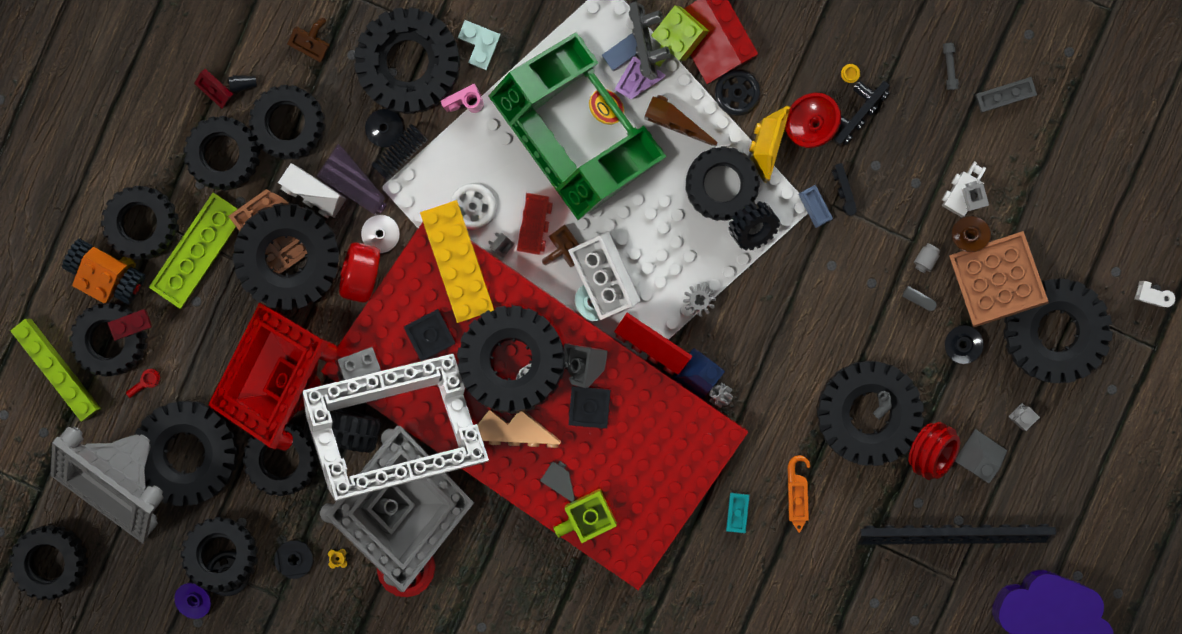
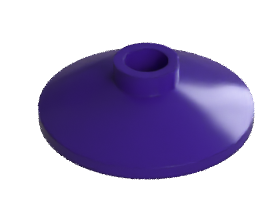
[174,583,211,619]

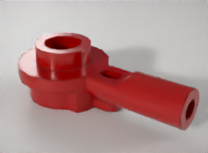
[126,369,160,398]

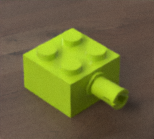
[651,5,709,67]
[553,489,617,543]

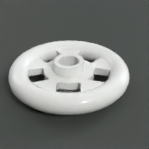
[451,184,496,230]

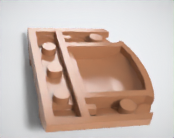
[229,189,307,274]

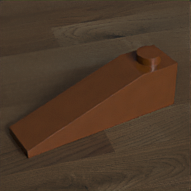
[644,95,718,147]

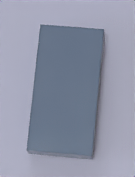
[602,33,637,71]
[798,185,833,228]

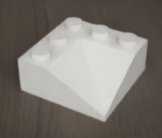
[278,163,347,218]

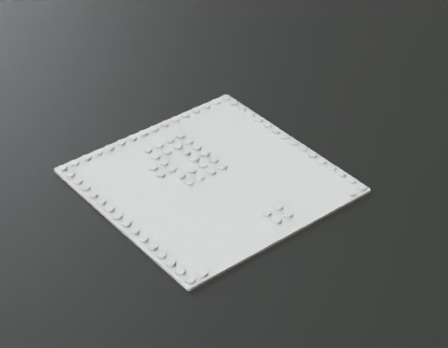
[382,0,808,360]

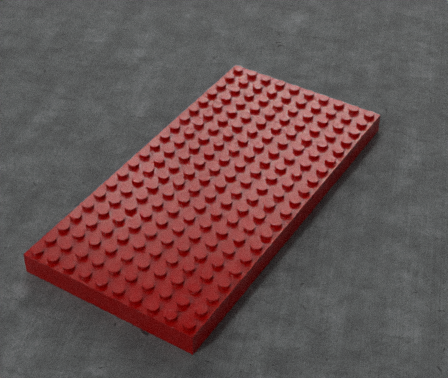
[321,222,748,590]

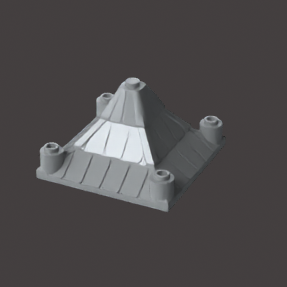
[51,426,164,543]
[320,426,474,592]

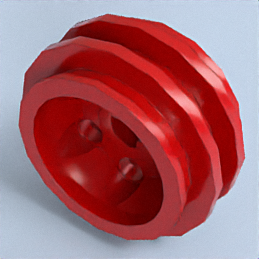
[909,422,960,480]
[377,556,435,597]

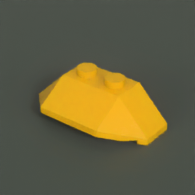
[749,106,790,183]

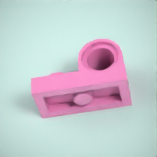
[440,84,484,113]

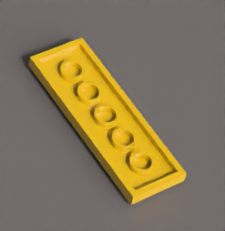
[420,200,494,323]

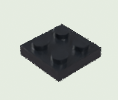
[404,309,456,361]
[568,386,611,428]

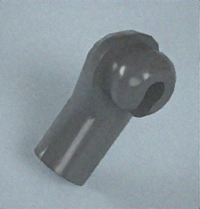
[873,391,892,420]

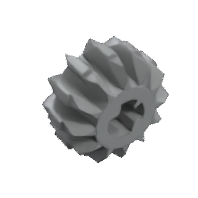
[683,284,716,316]

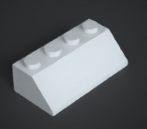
[568,232,640,320]

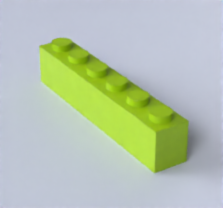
[10,319,101,422]

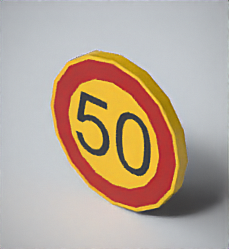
[589,90,624,125]

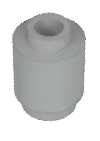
[914,243,940,273]

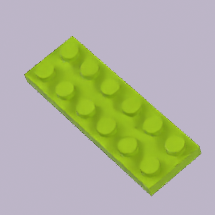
[149,192,238,309]

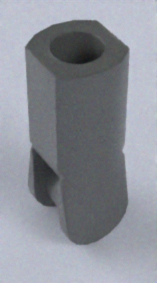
[902,285,937,311]

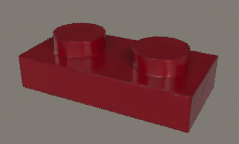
[194,69,233,109]
[108,309,152,341]

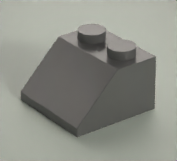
[540,461,575,502]

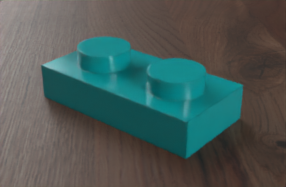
[726,493,749,533]

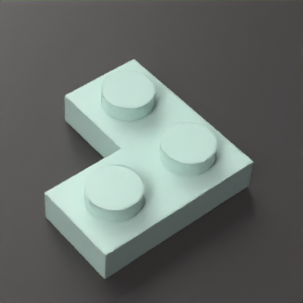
[458,20,501,71]

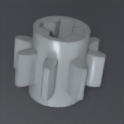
[709,383,733,408]

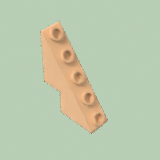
[477,409,561,448]

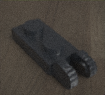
[831,163,857,216]

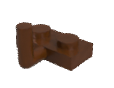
[287,18,330,63]
[542,225,579,268]

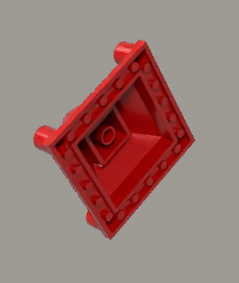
[208,303,337,451]

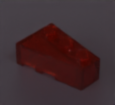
[517,193,553,255]

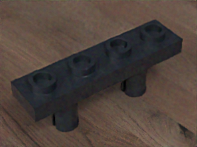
[834,81,890,148]

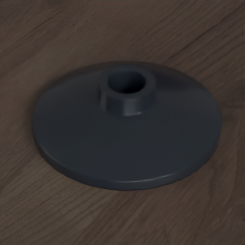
[365,109,403,147]
[945,325,983,364]

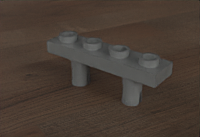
[629,1,671,80]

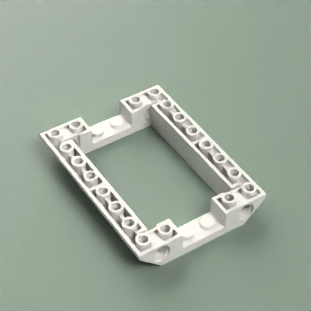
[302,354,489,501]

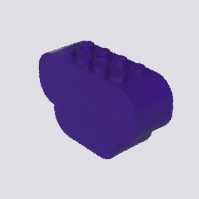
[992,570,1114,634]

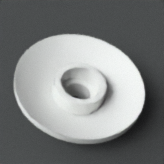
[361,215,400,253]

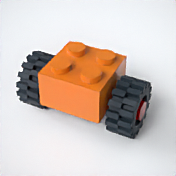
[62,238,146,305]

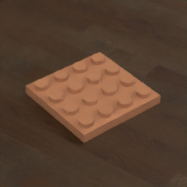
[949,231,1049,327]

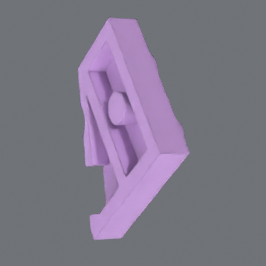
[614,56,665,99]

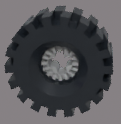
[728,201,780,250]

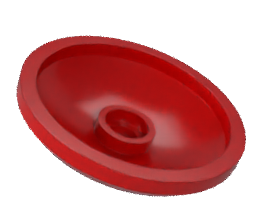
[785,93,841,148]

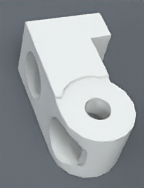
[1135,281,1175,307]

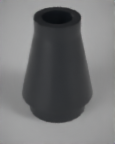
[228,75,257,94]

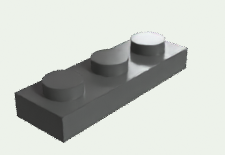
[975,77,1037,113]

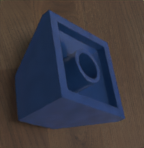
[671,348,725,399]

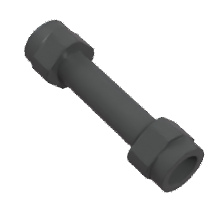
[943,43,959,90]

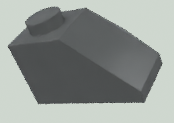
[563,343,608,388]

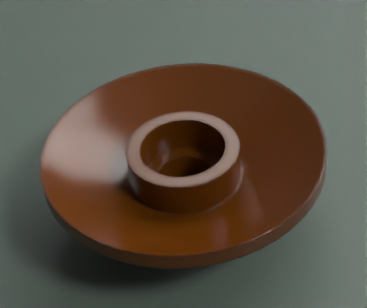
[952,216,991,252]

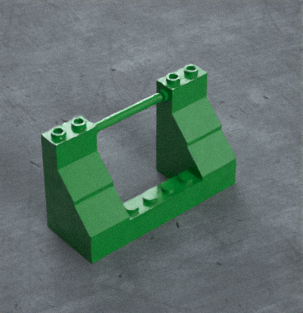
[488,32,666,220]

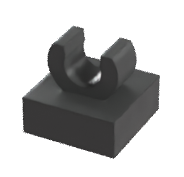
[488,232,515,258]

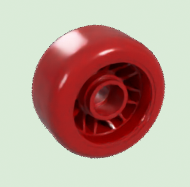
[339,242,380,303]

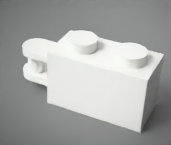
[942,161,986,217]

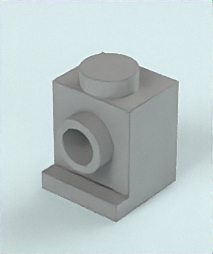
[962,181,989,212]
[1008,403,1040,431]

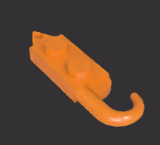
[788,455,810,533]

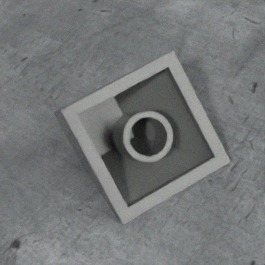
[955,429,1007,483]

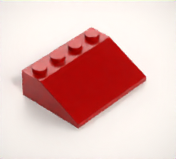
[684,0,758,84]
[614,312,692,375]

